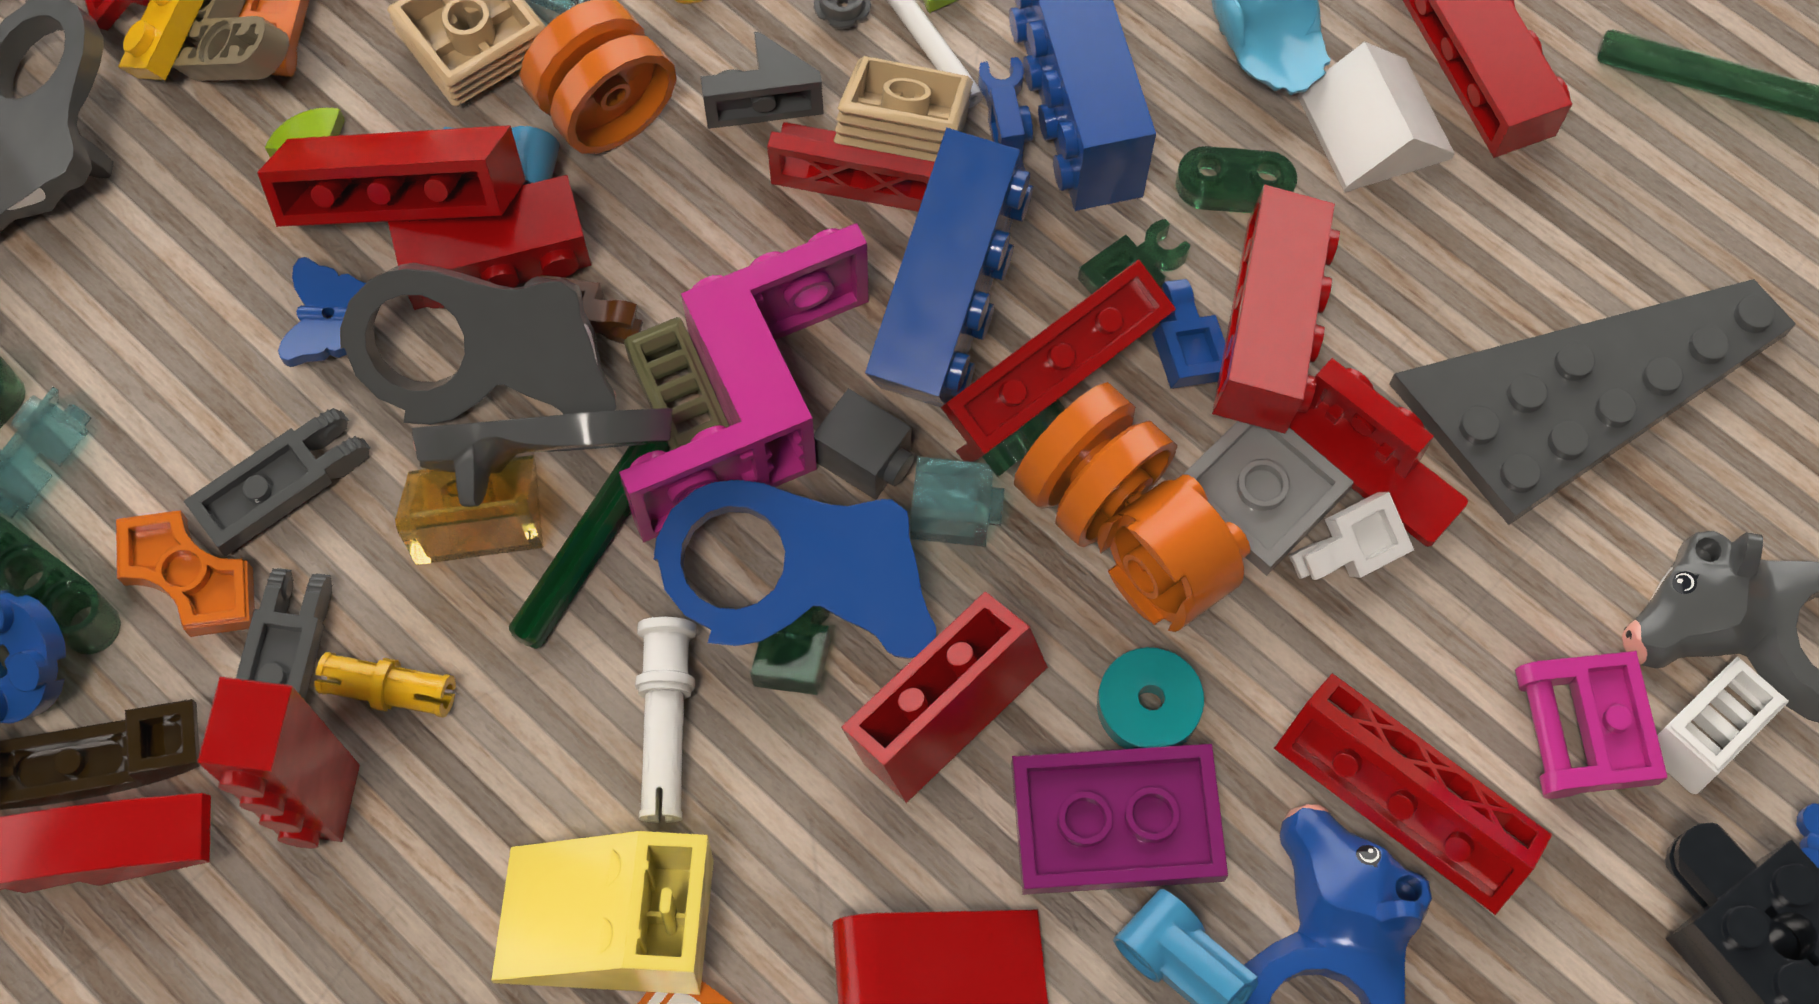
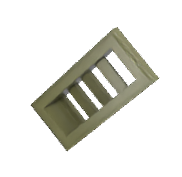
[624,317,729,451]

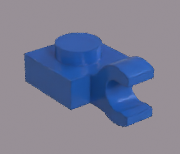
[978,57,1033,159]
[1152,279,1225,389]

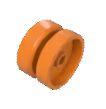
[520,0,677,154]
[1014,382,1178,548]

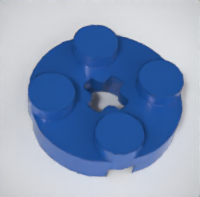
[0,590,66,724]

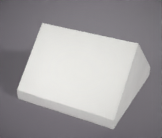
[1298,41,1454,193]

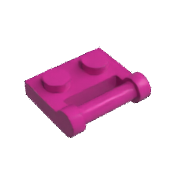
[1515,651,1668,799]

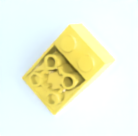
[491,831,714,995]

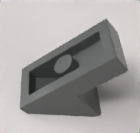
[700,32,824,129]

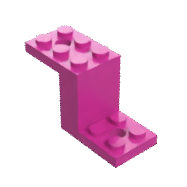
[619,223,869,543]

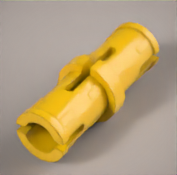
[314,652,456,717]

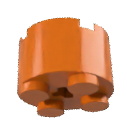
[1097,474,1251,632]

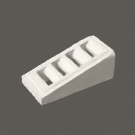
[1657,656,1789,794]

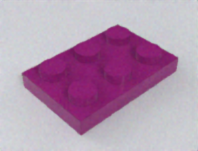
[1011,744,1228,895]

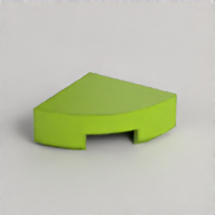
[265,108,345,157]

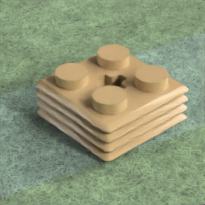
[387,0,545,106]
[834,56,973,162]

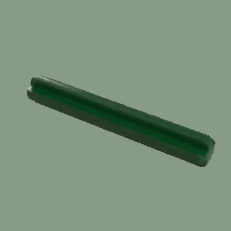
[509,441,670,649]

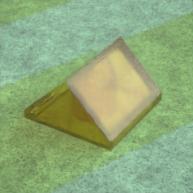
[395,455,543,565]

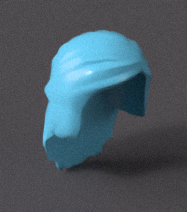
[1212,0,1331,95]

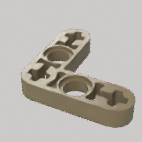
[172,0,289,81]

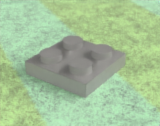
[1184,421,1354,576]

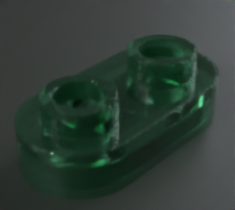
[1175,146,1297,213]

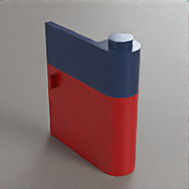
[832,910,1048,1004]

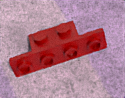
[1289,358,1468,547]

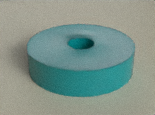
[1097,647,1204,749]

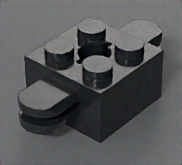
[1665,823,1819,1004]

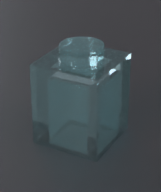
[910,456,1005,547]

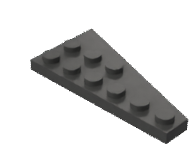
[1389,279,1796,525]

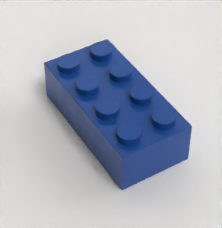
[1009,0,1156,211]
[865,127,1033,408]

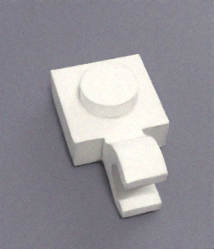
[1289,492,1414,580]

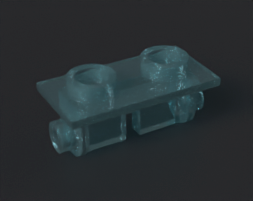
[0,387,91,519]

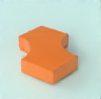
[116,510,255,637]

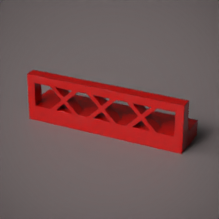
[767,122,935,212]
[941,259,1176,466]
[1274,673,1552,915]

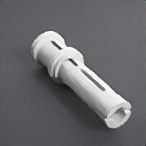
[635,617,696,823]

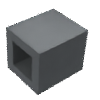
[814,388,914,500]

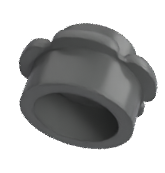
[814,0,871,29]

